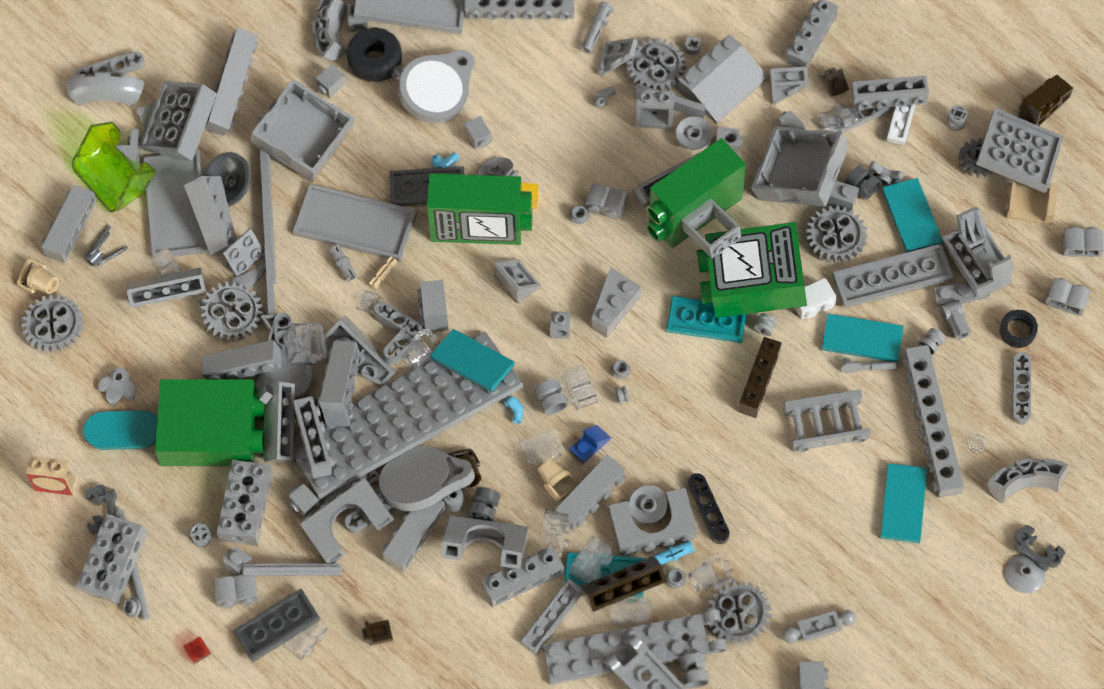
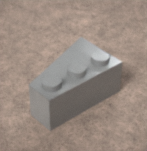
[592,267,641,338]

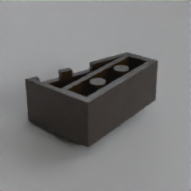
[1018,74,1074,126]

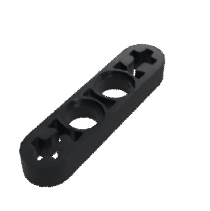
[688,473,730,544]

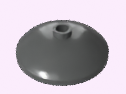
[203,152,251,207]

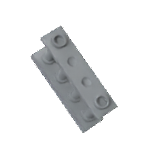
[783,389,871,452]

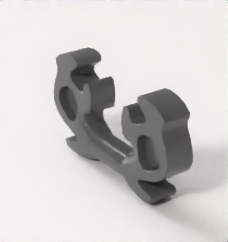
[86,485,117,535]
[1013,525,1065,571]

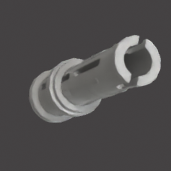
[581,1,614,54]

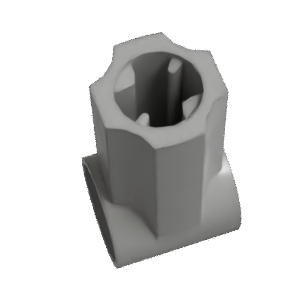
[940,300,971,340]

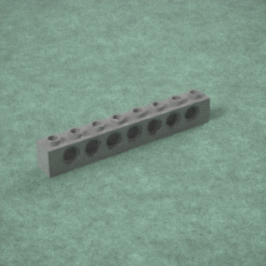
[902,345,964,498]

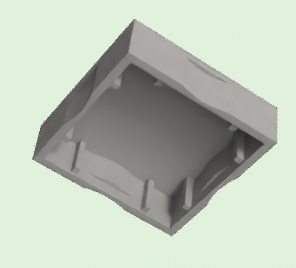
[250,79,355,182]
[751,126,849,207]

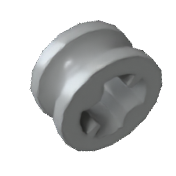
[685,36,701,55]
[615,385,629,404]

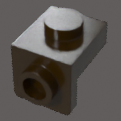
[821,67,850,96]
[362,620,393,646]

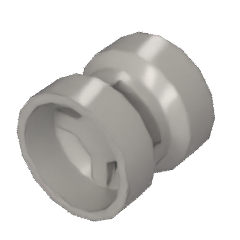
[947,105,967,130]
[919,328,945,355]

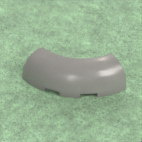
[312,0,348,60]
[66,72,144,106]
[988,458,1068,503]

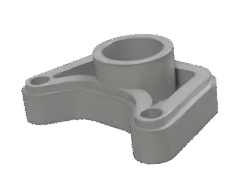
[869,161,904,186]

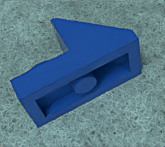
[570,425,611,464]

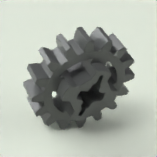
[958,138,993,178]

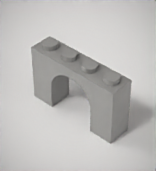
[300,478,395,564]
[609,488,697,556]
[441,516,529,569]

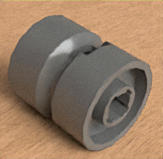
[845,165,881,200]
[469,487,501,521]

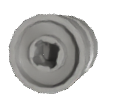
[535,379,568,415]
[679,653,710,689]

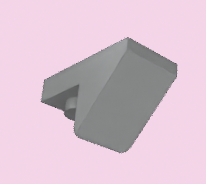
[115,129,141,170]

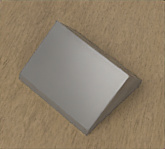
[494,259,541,303]

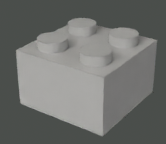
[417,280,449,333]

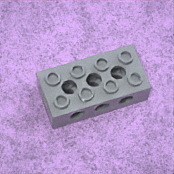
[217,460,273,546]
[76,514,148,605]

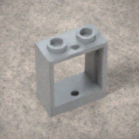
[636,89,675,129]
[681,198,741,258]

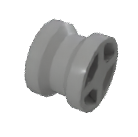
[754,313,777,337]
[190,523,212,547]

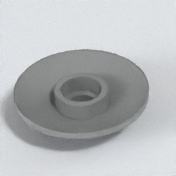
[676,117,713,150]
[477,157,514,176]
[629,485,668,524]
[1005,555,1045,593]

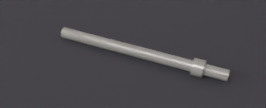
[116,509,150,621]

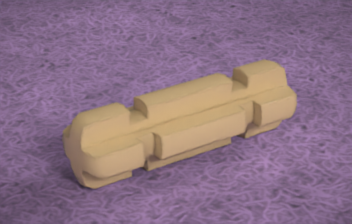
[368,256,397,289]

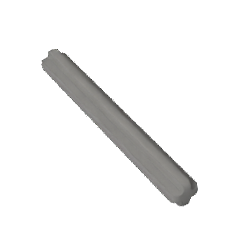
[242,564,342,576]

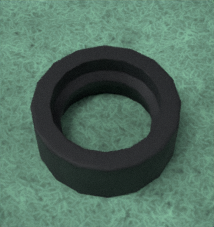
[1000,309,1038,348]

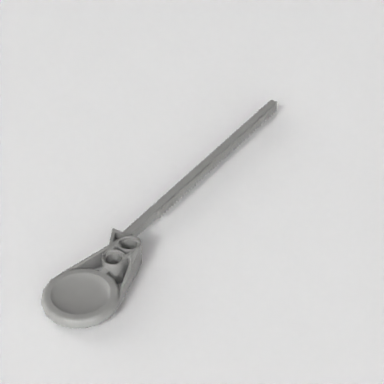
[258,117,314,400]

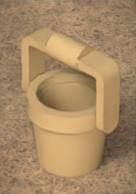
[17,258,59,294]
[537,458,579,502]

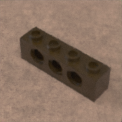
[738,337,782,418]
[581,556,667,612]

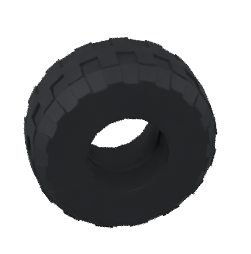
[347,27,402,82]

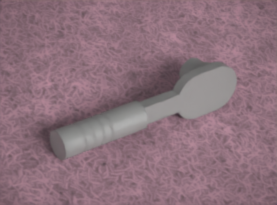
[841,357,896,373]

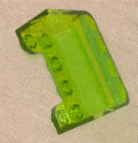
[72,121,156,212]

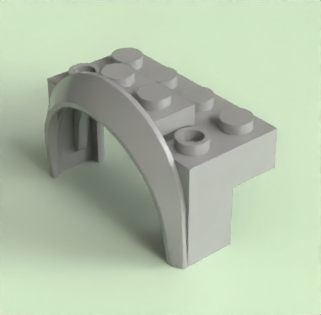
[942,207,1014,298]

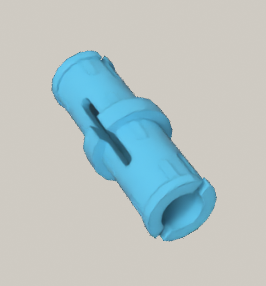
[653,540,694,565]

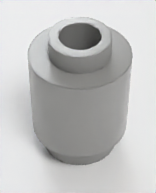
[778,111,806,130]
[444,489,464,512]

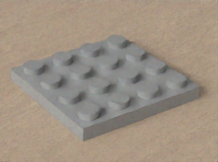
[976,108,1064,193]

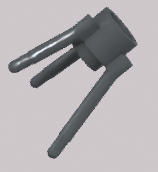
[84,226,128,267]

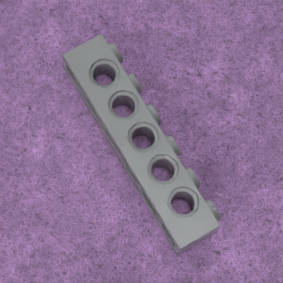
[465,0,574,20]

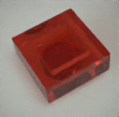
[183,636,211,665]

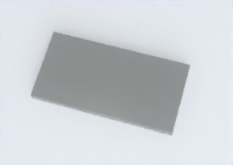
[353,0,465,34]
[144,150,209,259]
[293,184,417,262]

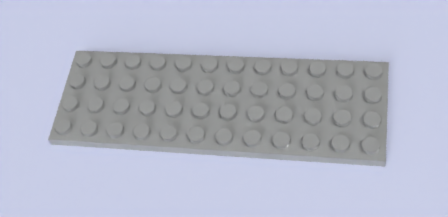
[293,332,523,499]

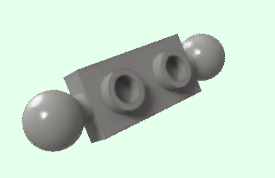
[783,610,856,643]

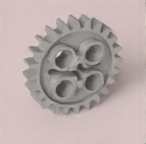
[626,38,686,91]
[805,205,867,264]
[201,281,263,342]
[21,294,84,354]
[706,580,772,646]

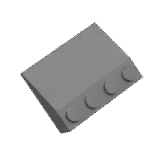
[677,34,768,124]
[139,81,217,161]

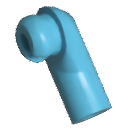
[431,152,460,168]
[504,396,523,424]

